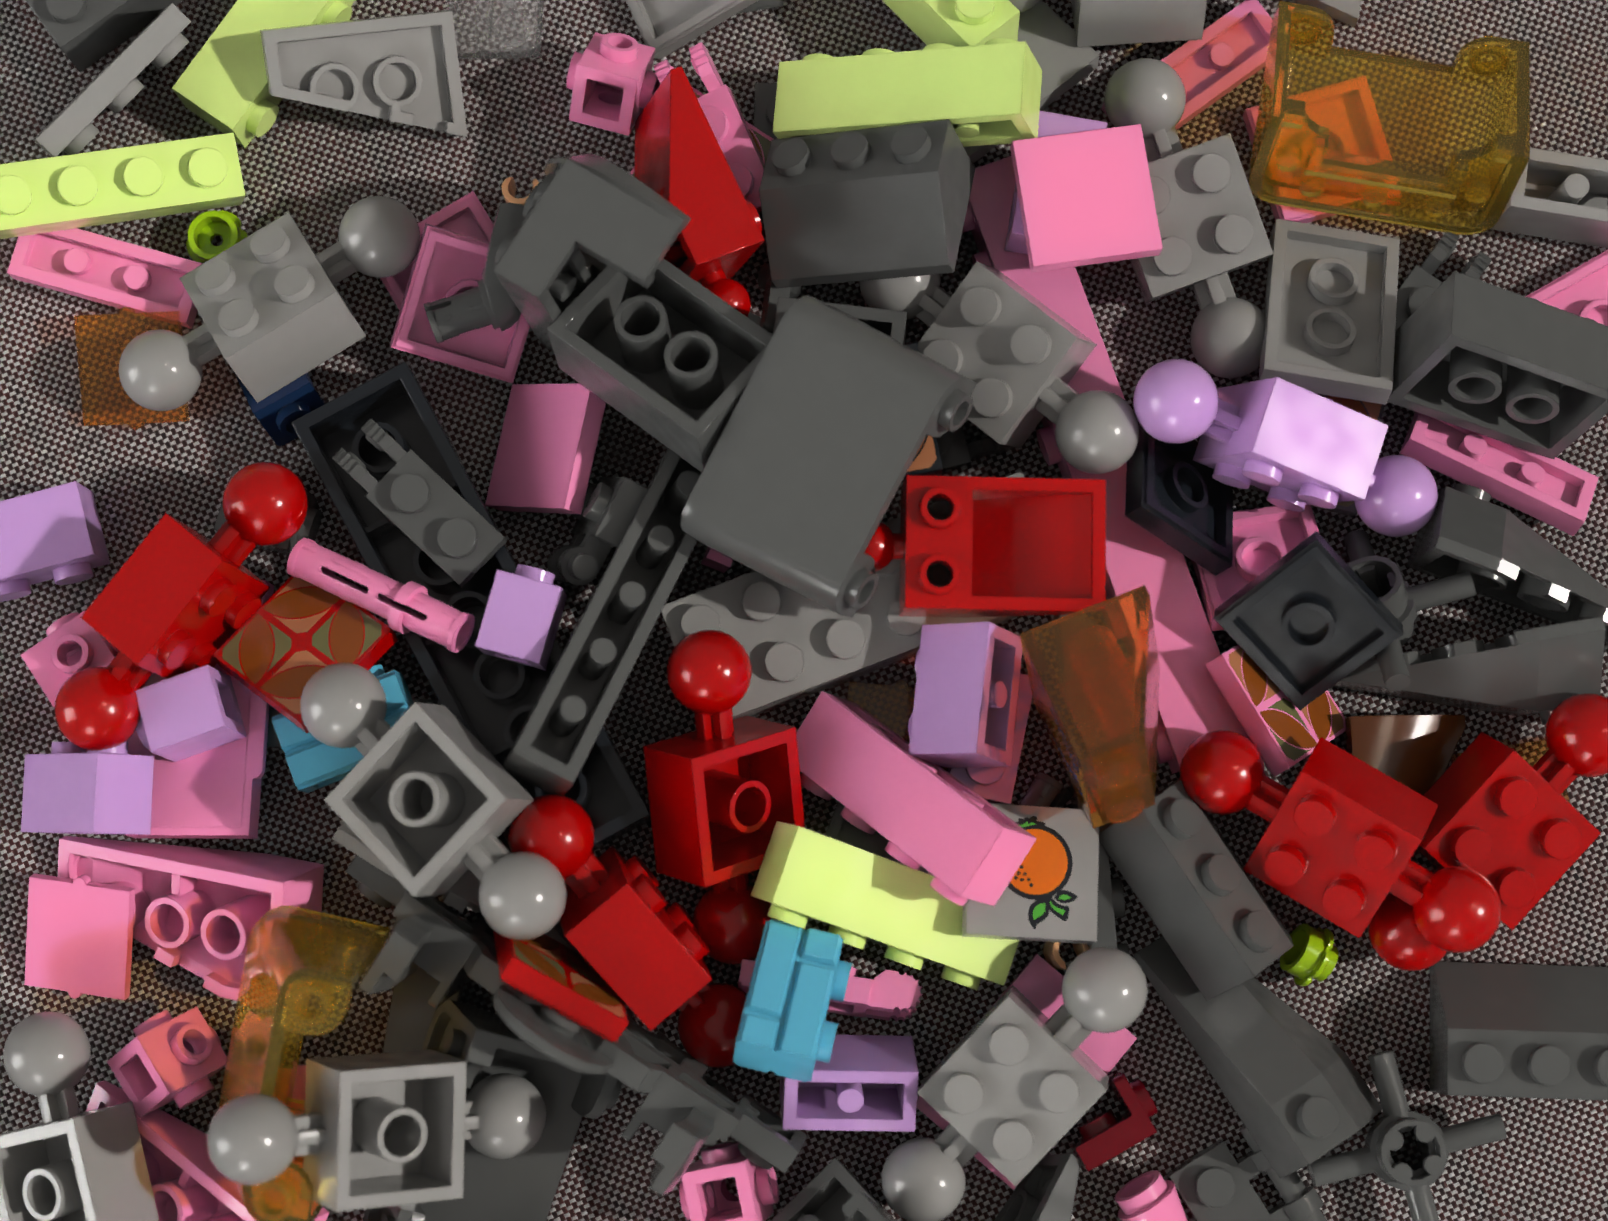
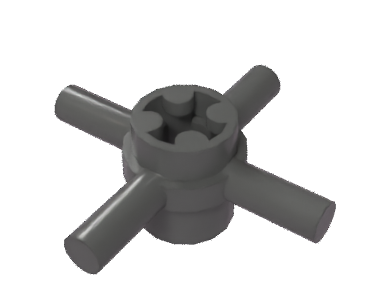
[1344,530,1477,691]
[1308,1050,1507,1221]

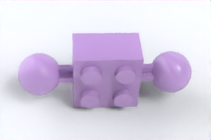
[1133,359,1438,537]

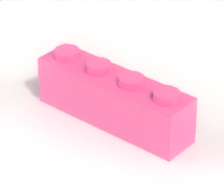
[796,691,1037,906]

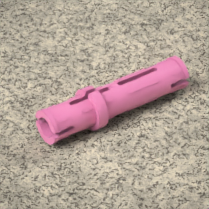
[287,537,475,653]

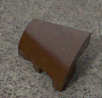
[1345,715,1466,795]

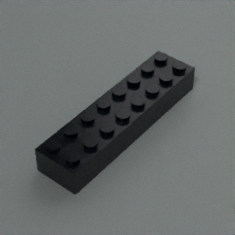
[291,362,651,852]

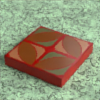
[212,576,398,733]
[493,930,629,1042]

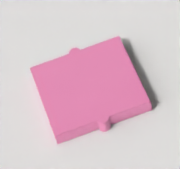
[24,873,135,1000]

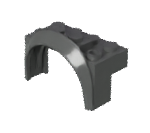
[493,153,691,352]

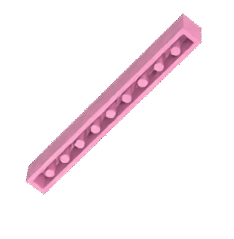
[962,156,1251,774]

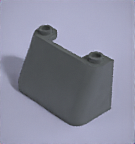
[681,295,977,618]
[363,999,622,1221]

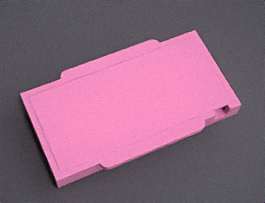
[125,580,274,839]

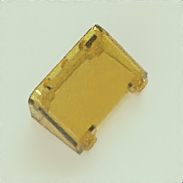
[1249,1,1530,235]
[218,906,390,1221]

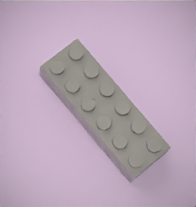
[661,471,1025,719]

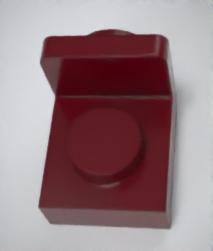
[1070,1072,1158,1172]

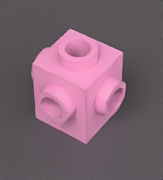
[566,32,660,136]
[21,610,119,708]
[107,1007,230,1118]
[679,1141,779,1221]

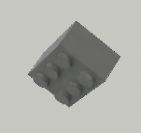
[547,258,773,472]
[1387,271,1608,459]

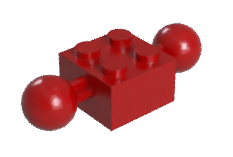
[55,462,308,751]
[643,630,805,964]
[1368,693,1608,971]
[1180,730,1501,953]
[508,794,747,1068]

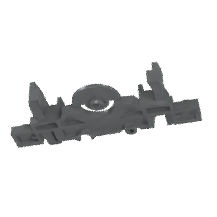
[346,855,808,1196]

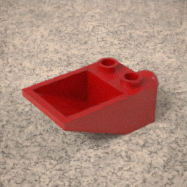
[634,66,765,317]
[865,475,1106,618]

